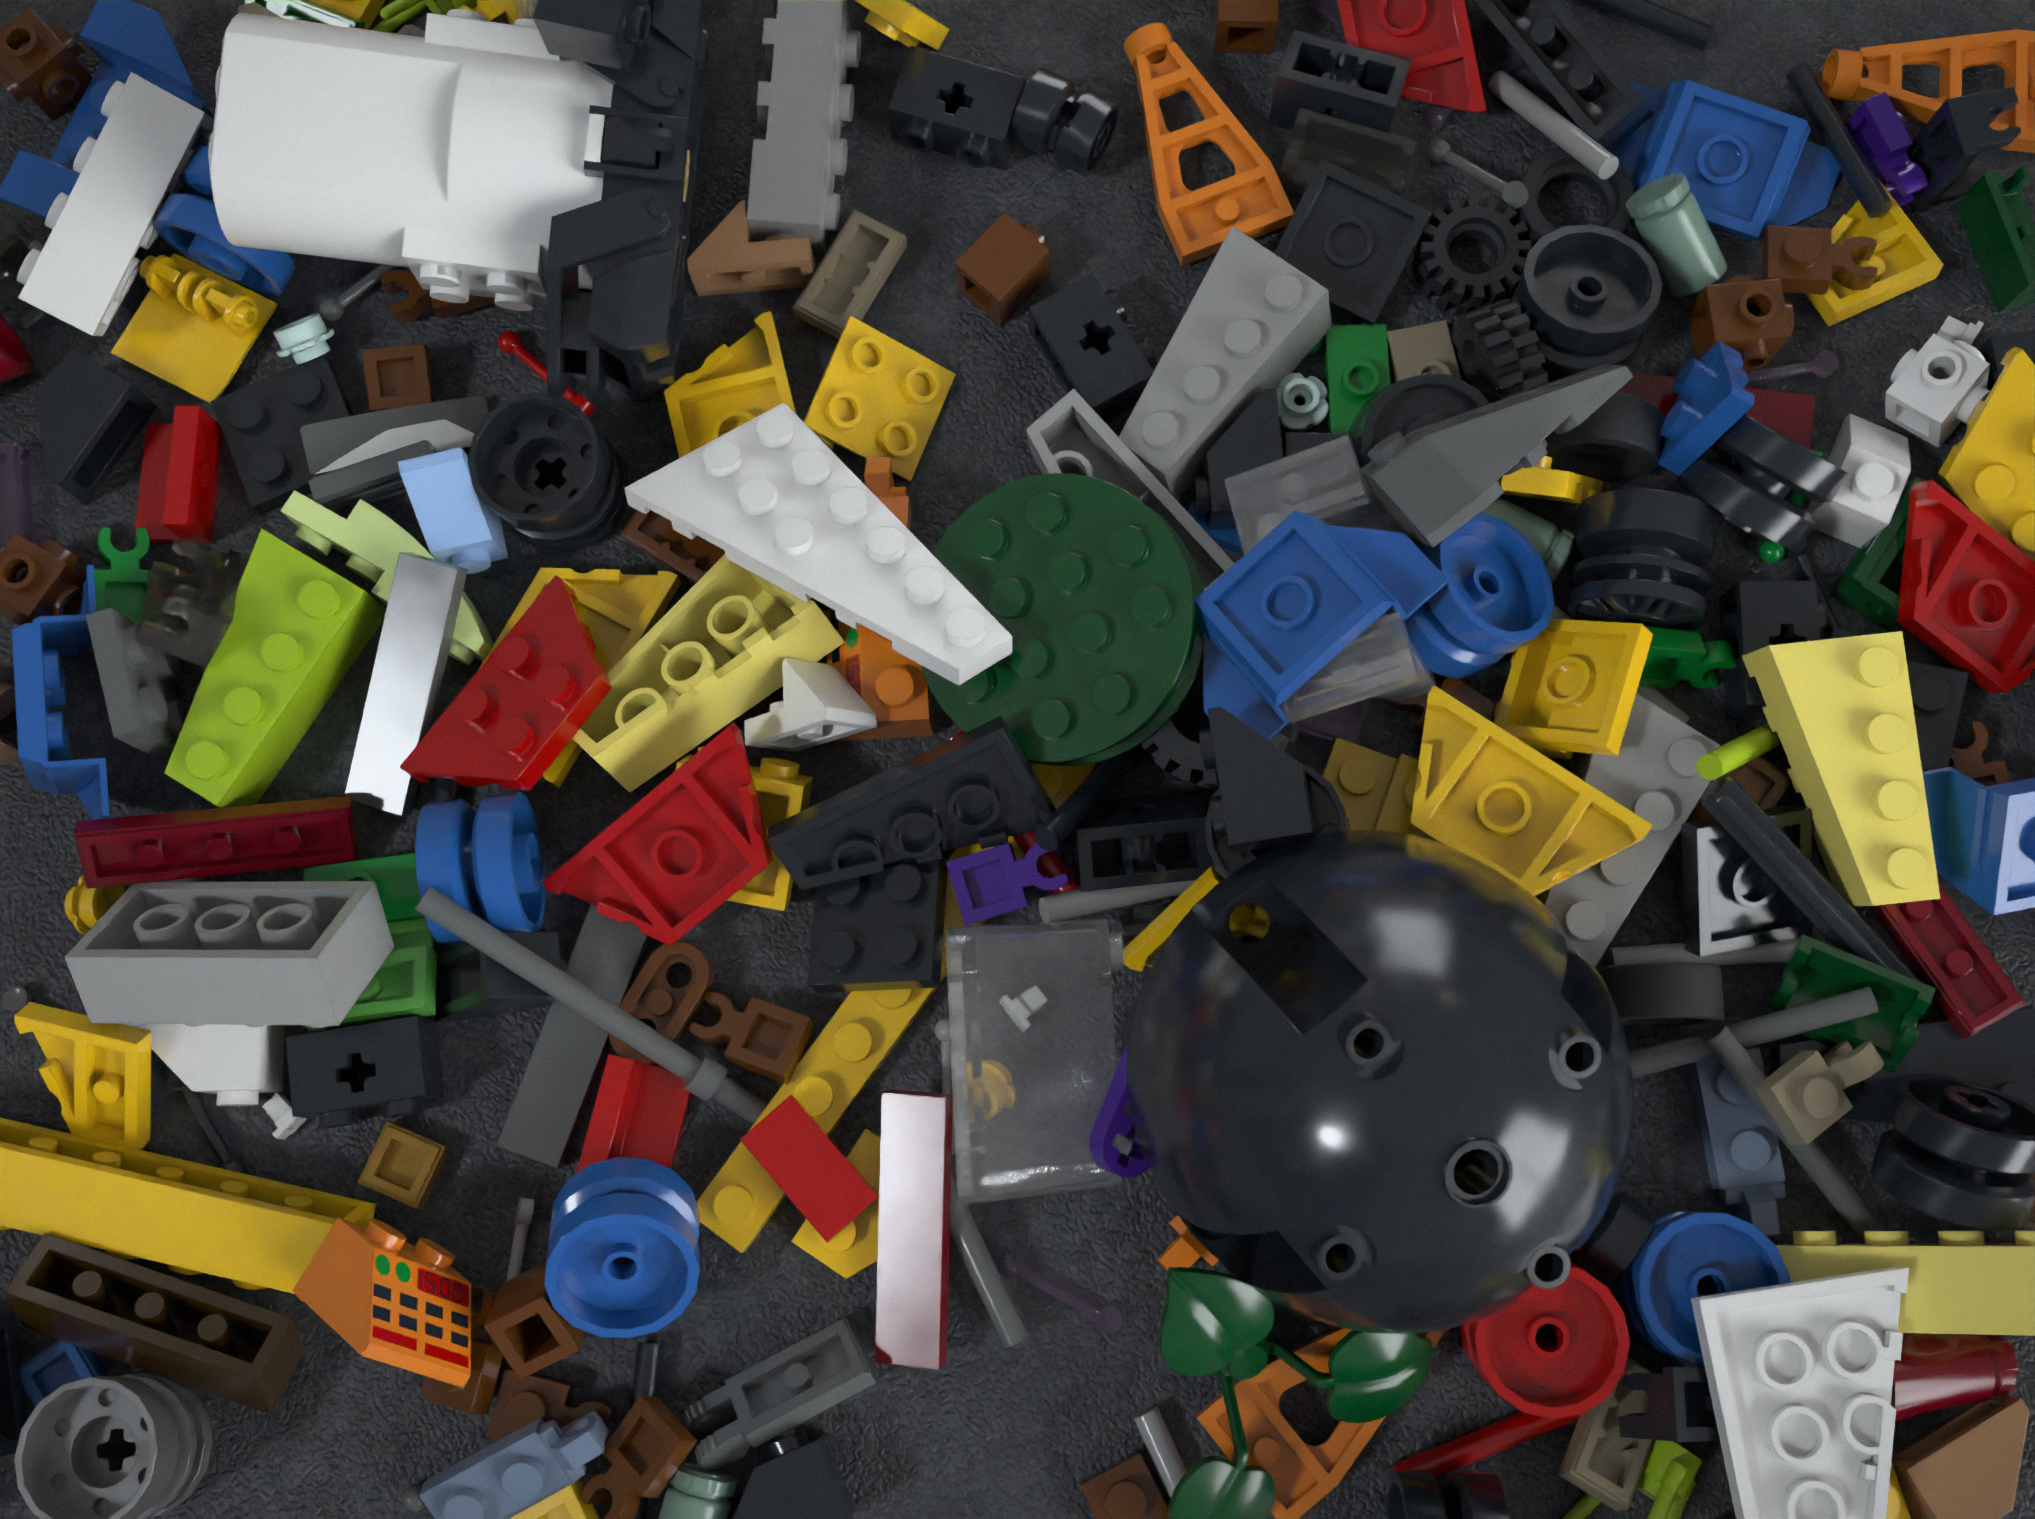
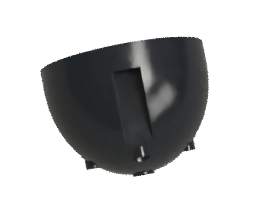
[1126,830,1633,1334]

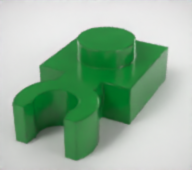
[94,527,162,636]
[1638,626,1737,689]

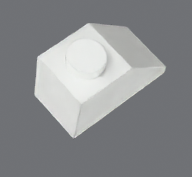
[1807,413,1911,548]
[134,1024,285,1106]

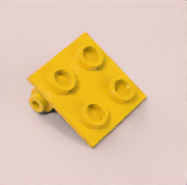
[110,253,278,404]
[803,316,956,482]

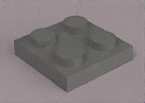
[86,608,189,763]

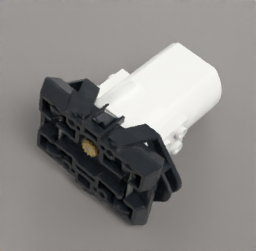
[208,0,709,404]

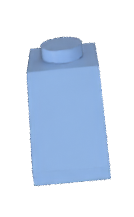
[398,447,508,574]

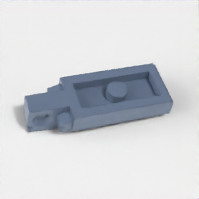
[1688,1048,1786,1237]
[418,1410,610,1519]

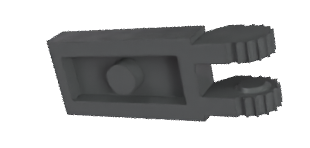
[683,1319,876,1471]

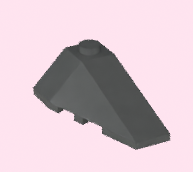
[1358,364,1634,548]

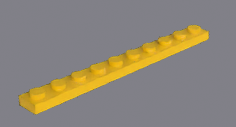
[696,761,1101,1253]

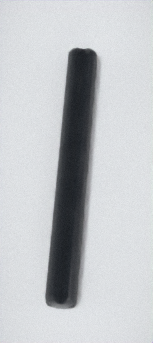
[1701,777,1922,983]

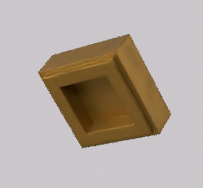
[357,1121,452,1209]

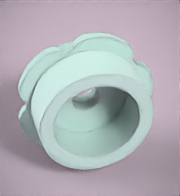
[273,313,334,364]
[1276,373,1329,432]

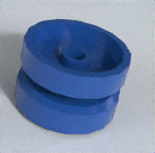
[152,146,296,297]
[1386,513,1554,679]
[415,792,546,945]
[544,1157,699,1338]
[1614,1211,1790,1367]

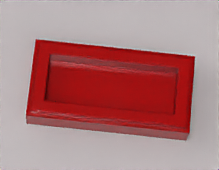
[740,1095,879,1243]

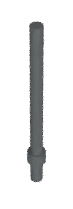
[415,886,767,1124]

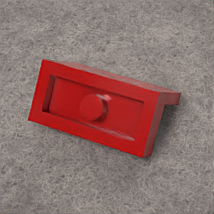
[134,406,223,544]
[576,1054,692,1174]

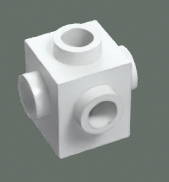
[1885,333,1990,448]

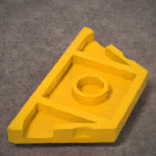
[664,311,797,458]
[1938,346,2035,562]
[478,567,682,788]
[1409,685,1653,896]

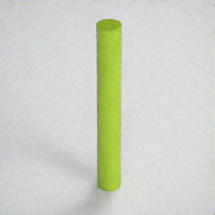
[1696,723,1782,781]

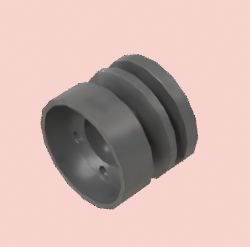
[14,1373,213,1519]

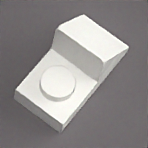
[744,658,877,752]

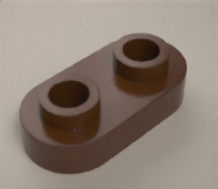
[609,941,713,1065]

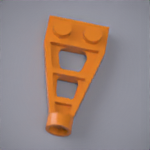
[1123,22,1294,266]
[1820,29,2035,153]
[1195,1327,1450,1519]

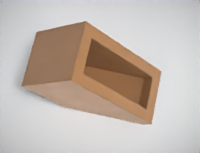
[1891,1395,2030,1519]

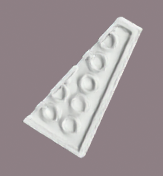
[624,403,1012,685]
[1691,1266,1909,1519]

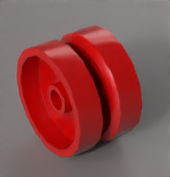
[1459,1262,1630,1419]

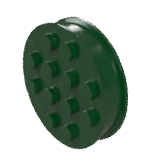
[921,473,1205,767]

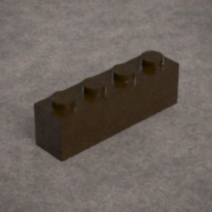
[5,1233,304,1414]

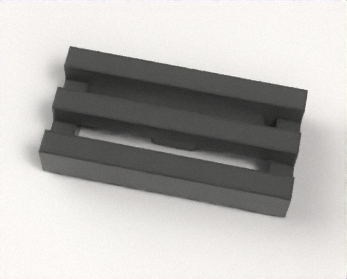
[308,440,437,517]

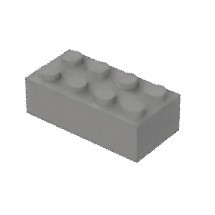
[65,881,395,1028]

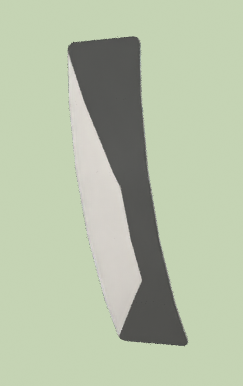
[300,396,489,474]

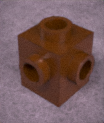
[0,8,92,121]
[1687,275,1794,371]
[0,533,86,626]

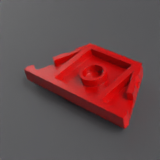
[1337,0,1487,114]
[1897,480,2035,693]
[399,575,612,790]
[542,723,774,946]

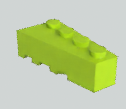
[164,528,386,808]

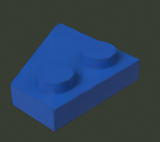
[1658,341,1755,476]

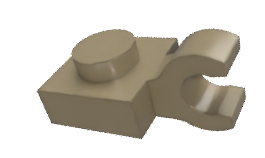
[1755,1041,1885,1146]

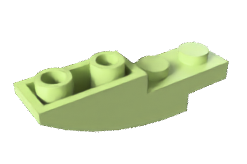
[281,490,494,666]

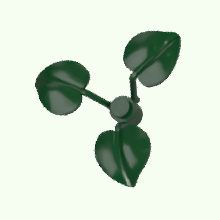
[1158,1267,1433,1519]

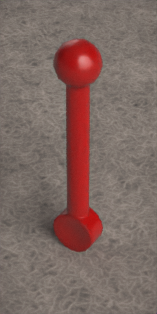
[498,330,595,417]

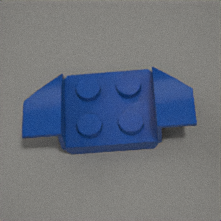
[0,0,213,218]
[1610,79,1840,242]
[1194,510,1449,740]
[12,565,110,820]
[1922,767,2035,915]

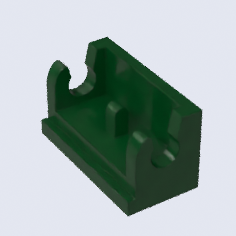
[1955,166,2035,313]
[1829,477,1923,632]
[1764,934,1936,1073]

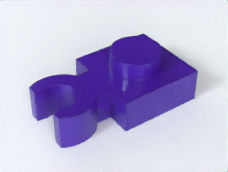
[1845,92,1928,208]
[946,843,1071,925]

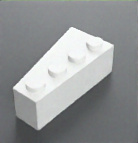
[17,72,214,336]

